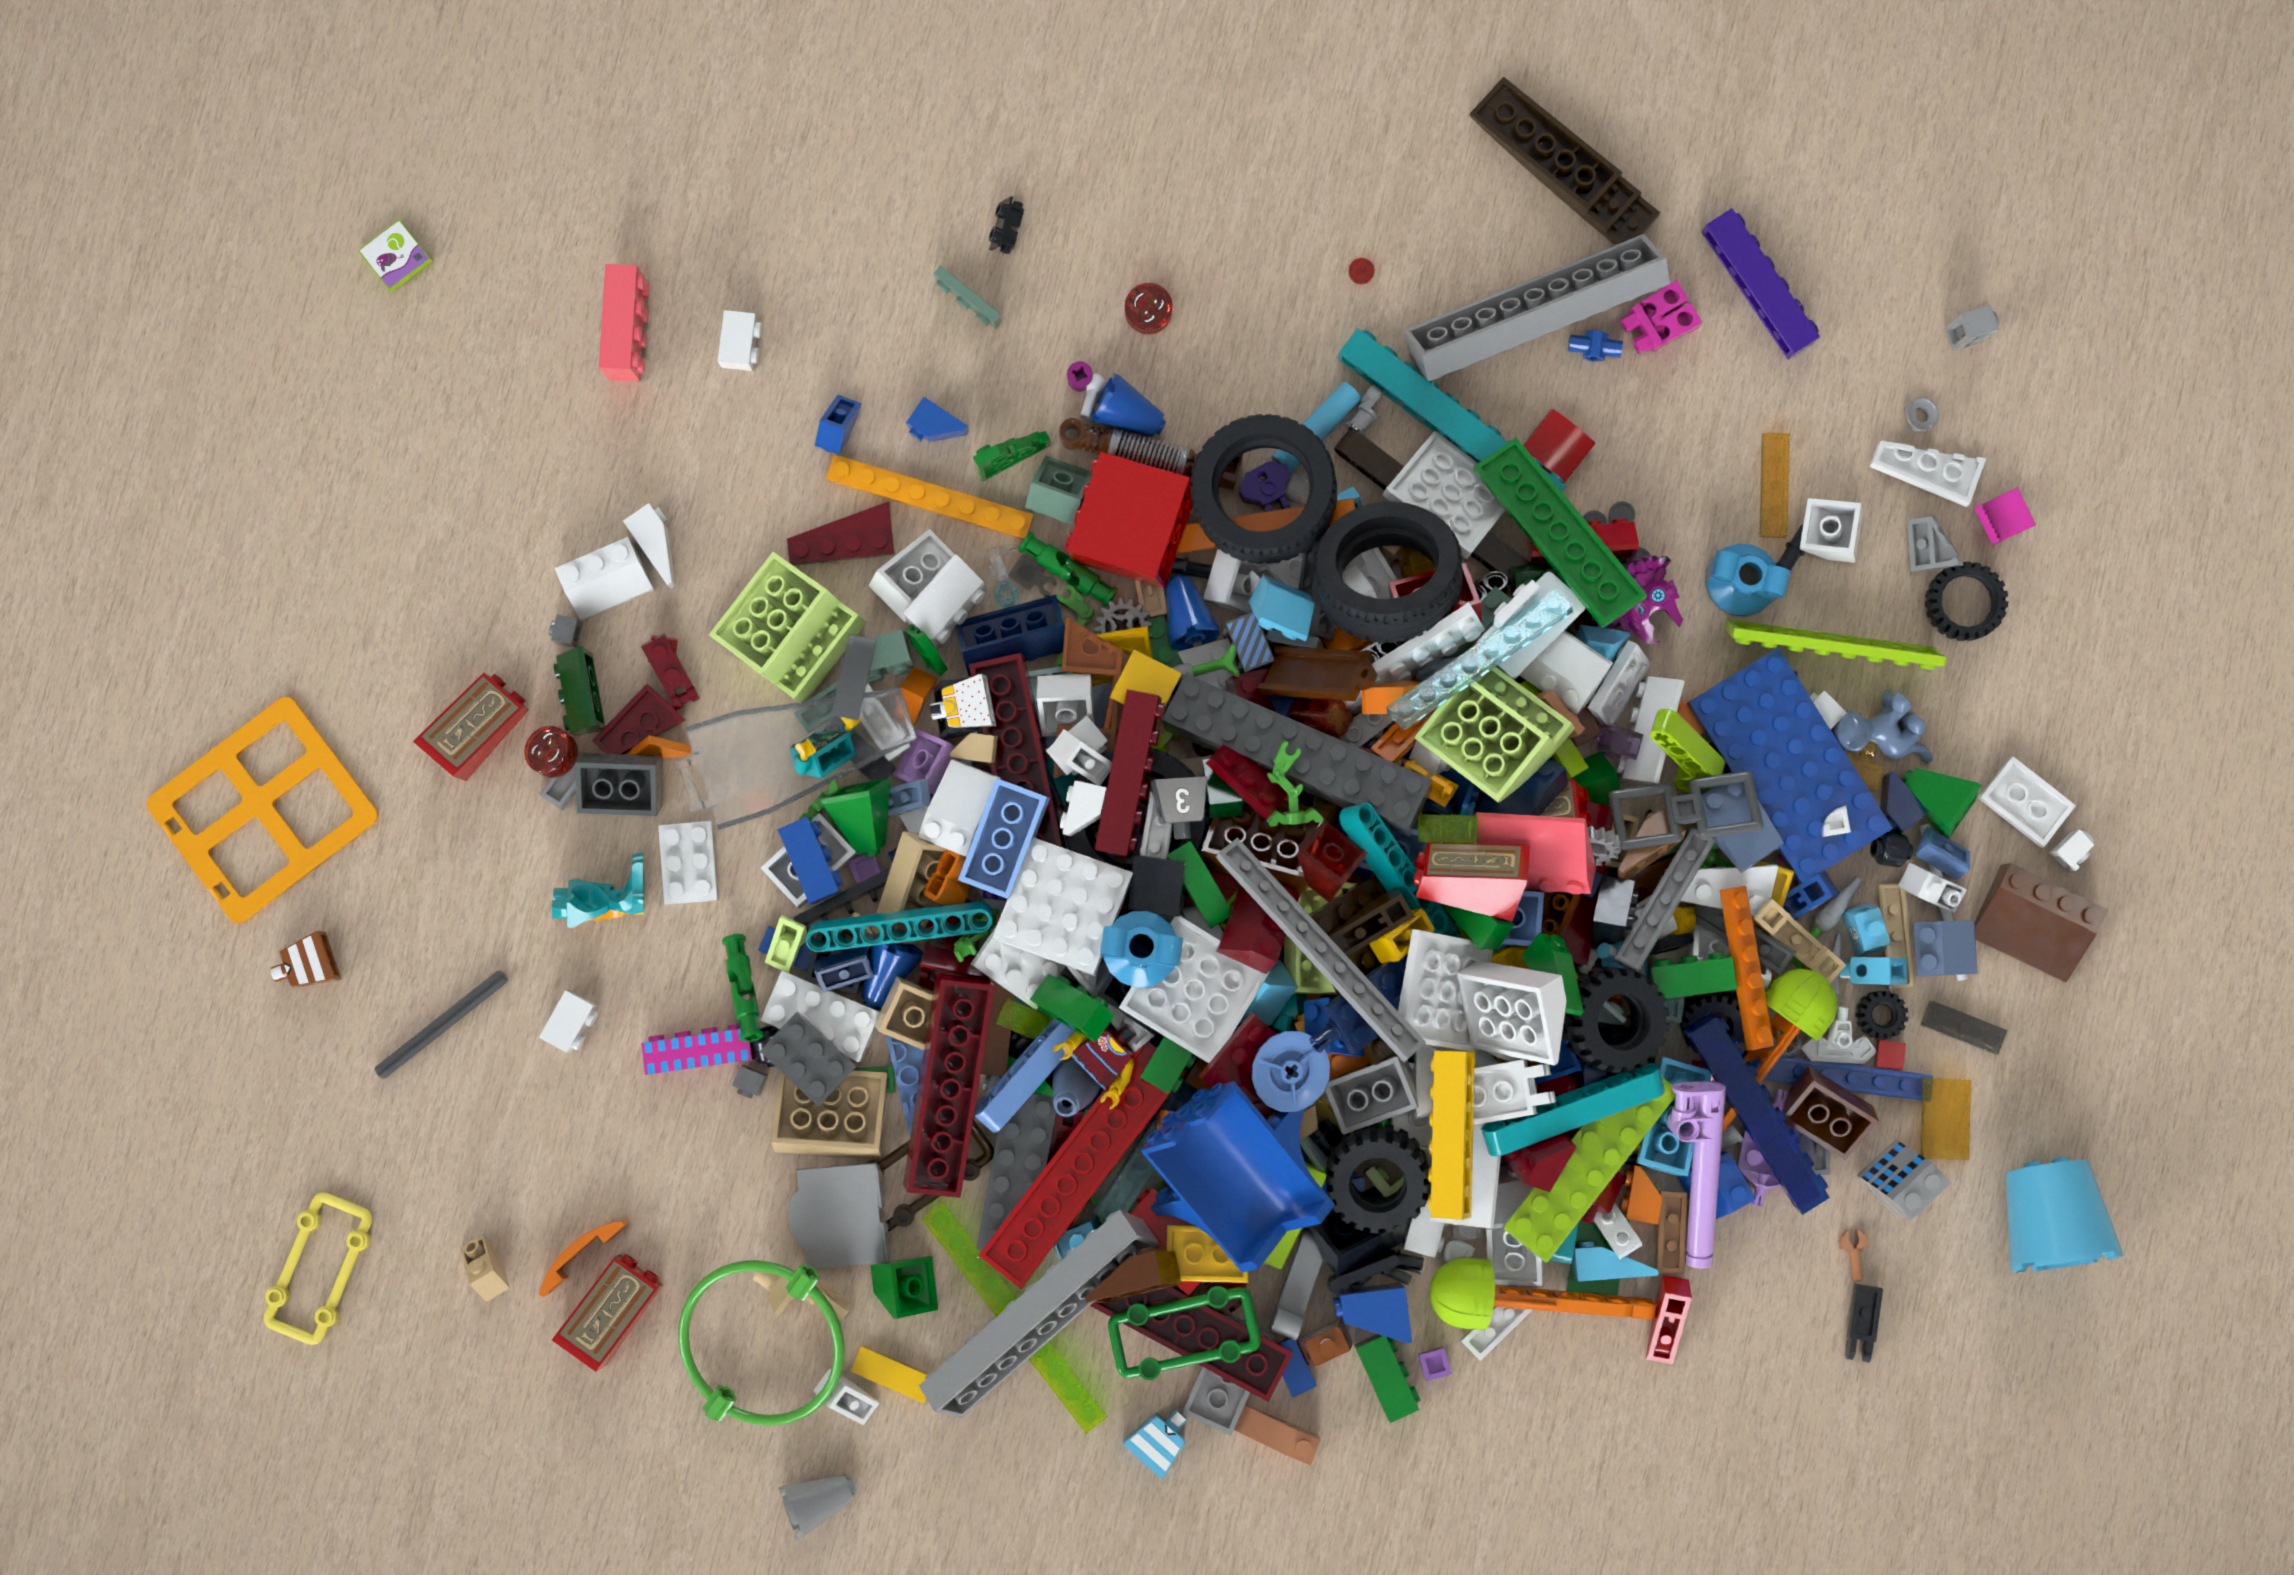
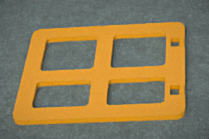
[146,697,379,923]

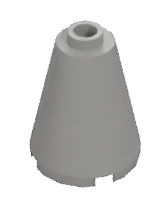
[778,1475,857,1539]

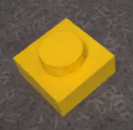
[1671,905,1696,935]

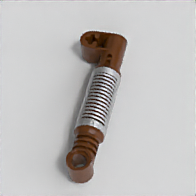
[1059,418,1243,491]

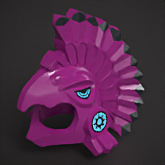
[1591,555,1683,644]

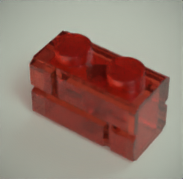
[1288,697,1354,737]

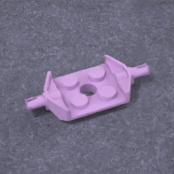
[1737,1089,1800,1207]

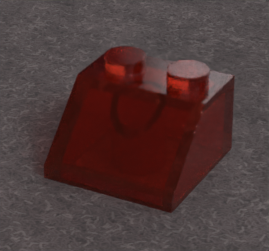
[1297,820,1368,903]

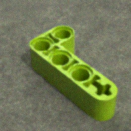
[1650,709,1725,792]

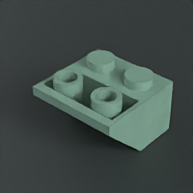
[868,629,915,683]

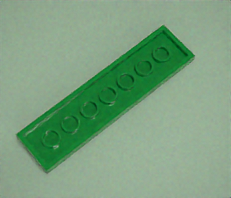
[1473,438,1647,628]

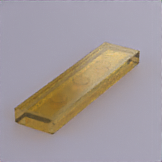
[1759,433,1790,538]

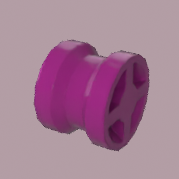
[1067,361,1093,392]

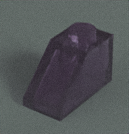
[1596,724,1644,760]

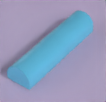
[1271,381,1362,474]

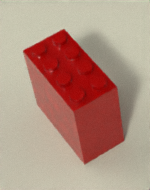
[1065,452,1193,589]

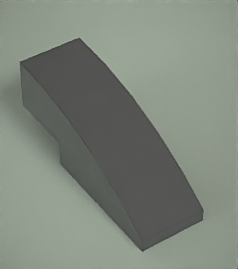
[831,634,876,720]

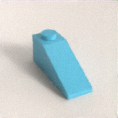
[1572,1241,1659,1282]

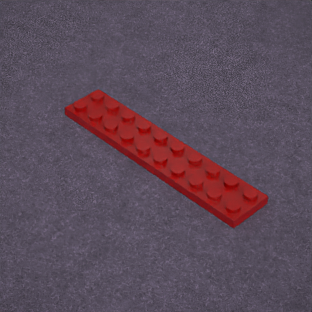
[978,1041,1187,1289]

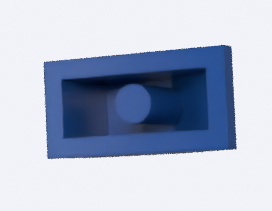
[814,394,862,454]
[906,397,969,442]

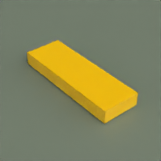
[850,1345,927,1403]

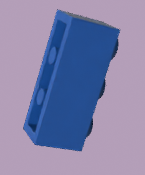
[777,817,843,905]

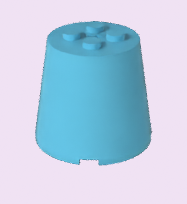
[2005,1157,2124,1273]

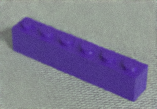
[1701,208,1820,360]

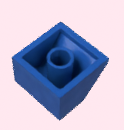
[1676,1151,1756,1219]

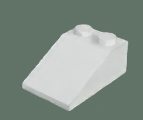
[869,529,955,623]
[918,759,1001,857]
[1486,1228,1543,1286]

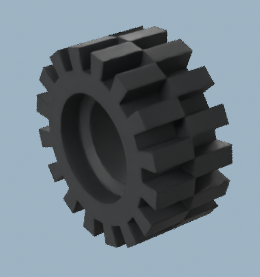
[1855,991,1909,1039]

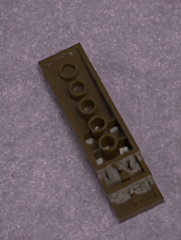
[1469,77,1660,245]

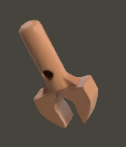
[1838,1229,1869,1281]

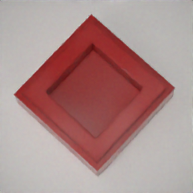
[1874,1040,1906,1070]

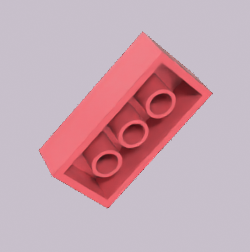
[599,264,650,381]

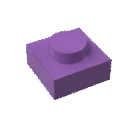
[848,854,882,884]
[1418,1347,1452,1382]

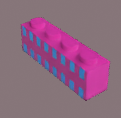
[641,1024,755,1075]

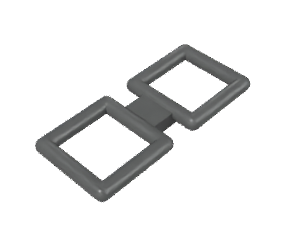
[1608,771,1764,850]

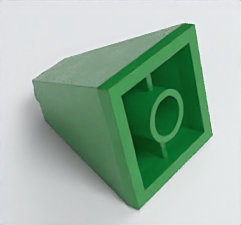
[1902,768,1982,839]
[821,778,891,857]

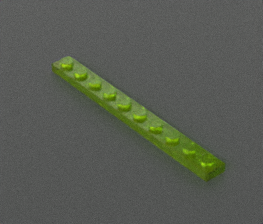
[921,1202,1107,1434]

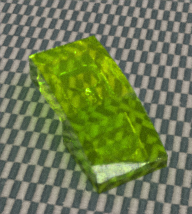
[1418,814,1477,843]
[995,998,1053,1040]

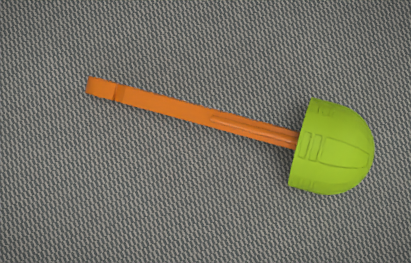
[1691,969,1837,1165]
[1429,1258,1657,1331]

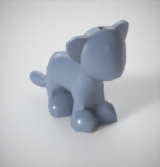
[1834,689,1933,763]

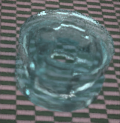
[994,582,1018,608]

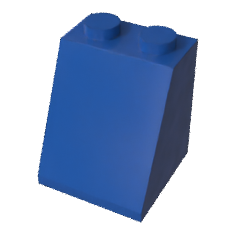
[1333,1282,1412,1343]

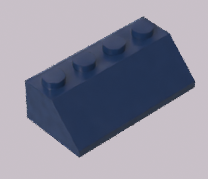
[956,595,1065,676]

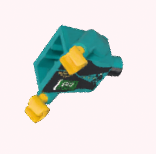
[790,717,862,778]

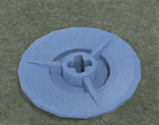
[1252,1031,1330,1112]

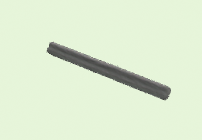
[374,971,508,1079]

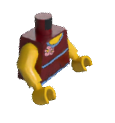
[1053,1023,1137,1109]

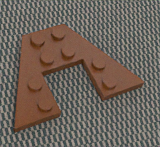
[1053,618,1167,778]

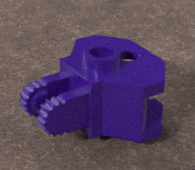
[1238,461,1291,512]

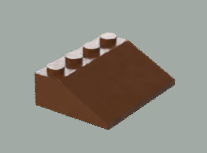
[1201,800,1329,895]
[1975,863,2108,982]

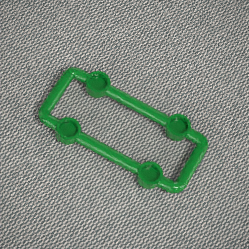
[1108,1286,1261,1380]

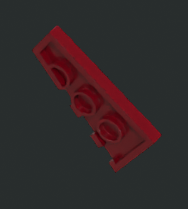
[787,501,895,566]

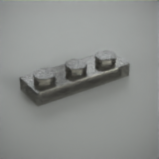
[1921,1001,2007,1055]

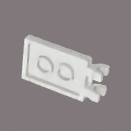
[1473,1059,1556,1125]

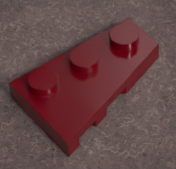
[592,684,687,754]
[1205,744,1294,819]

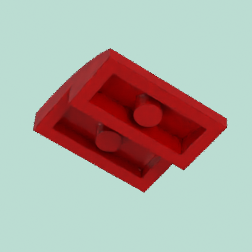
[1523,409,1596,484]

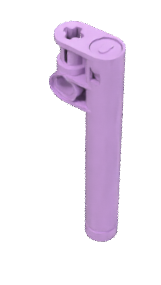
[1667,1081,1726,1269]

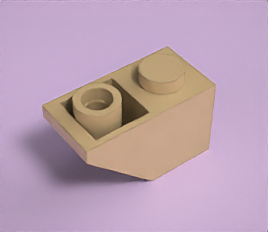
[460,1234,510,1302]

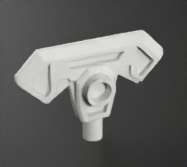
[1801,1006,1876,1064]

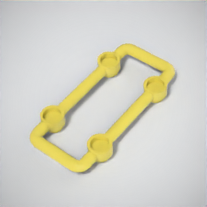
[263,1192,372,1345]

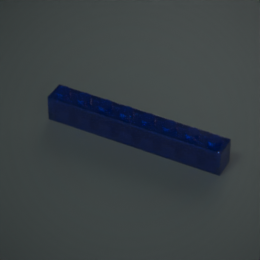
[1683,1013,1830,1215]

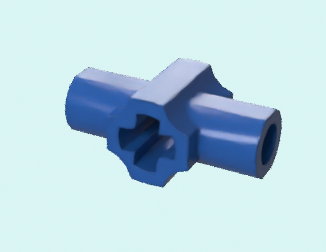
[1568,330,1623,362]

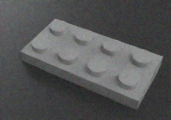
[1182,1313,1275,1435]

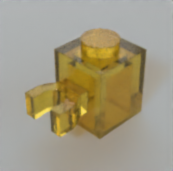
[1849,742,1884,792]

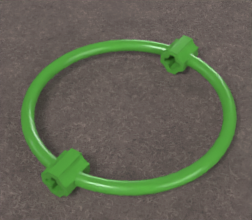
[678,1260,845,1426]

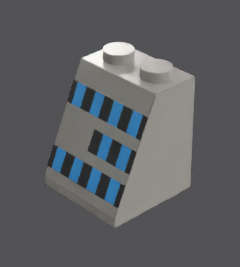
[1857,1140,1951,1220]

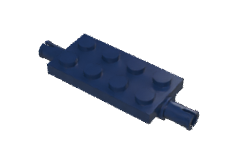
[1309,954,1408,1054]

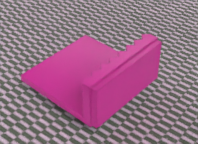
[1974,487,2036,544]

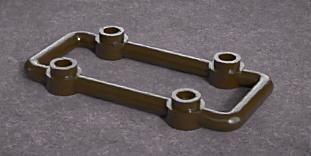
[867,1119,994,1232]

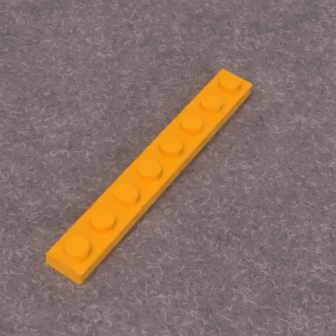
[826,454,1034,540]

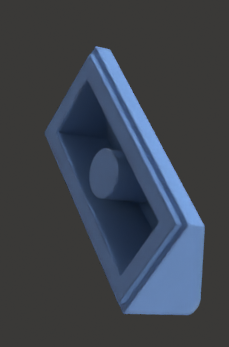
[1916,827,1970,880]

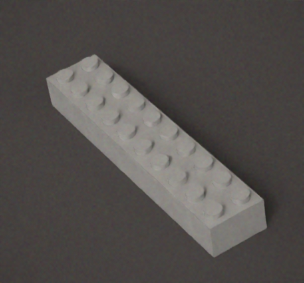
[1404,234,1670,381]
[919,1210,1160,1418]

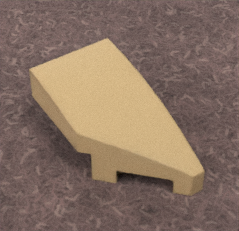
[950,733,998,763]

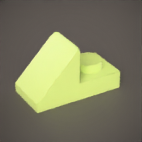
[765,915,807,973]
[1363,1165,1404,1197]

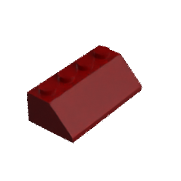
[1527,518,1639,564]

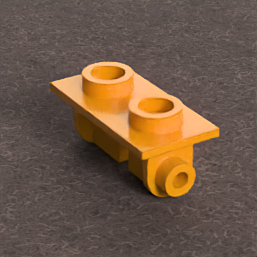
[1404,759,1459,807]

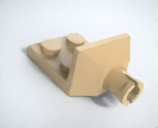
[753,1272,854,1320]

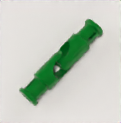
[1018,531,1118,608]
[722,934,764,1042]

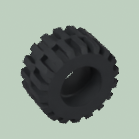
[1678,990,1745,1058]

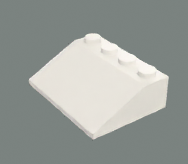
[1457,961,1566,1065]

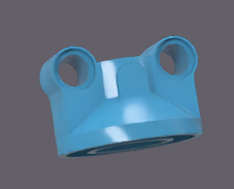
[1705,543,1791,617]
[1100,911,1183,988]

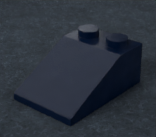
[1475,758,1569,816]

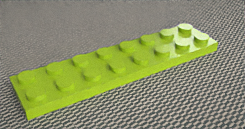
[1724,619,1946,670]
[1502,1076,1676,1263]

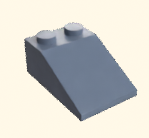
[1702,782,1784,873]

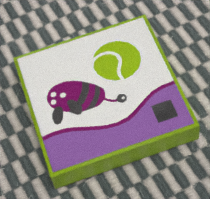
[358,219,433,293]

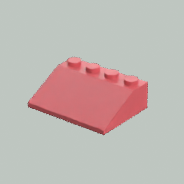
[1476,812,1596,894]

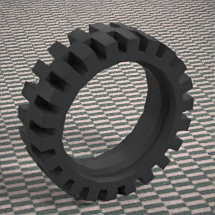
[1925,562,2009,641]

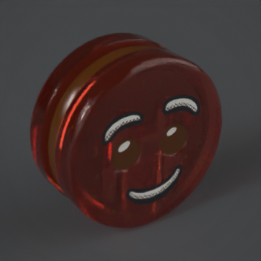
[1125,283,1173,335]
[524,726,578,778]

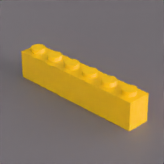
[1428,1050,1475,1220]

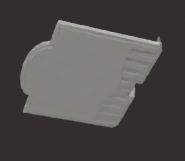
[788,1163,891,1268]

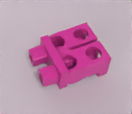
[1620,280,1702,354]

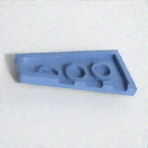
[885,1034,924,1136]

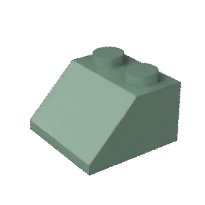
[1025,455,1093,525]

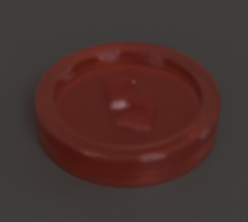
[1348,258,1375,285]

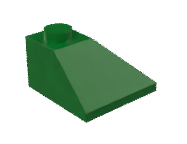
[870,1256,938,1319]

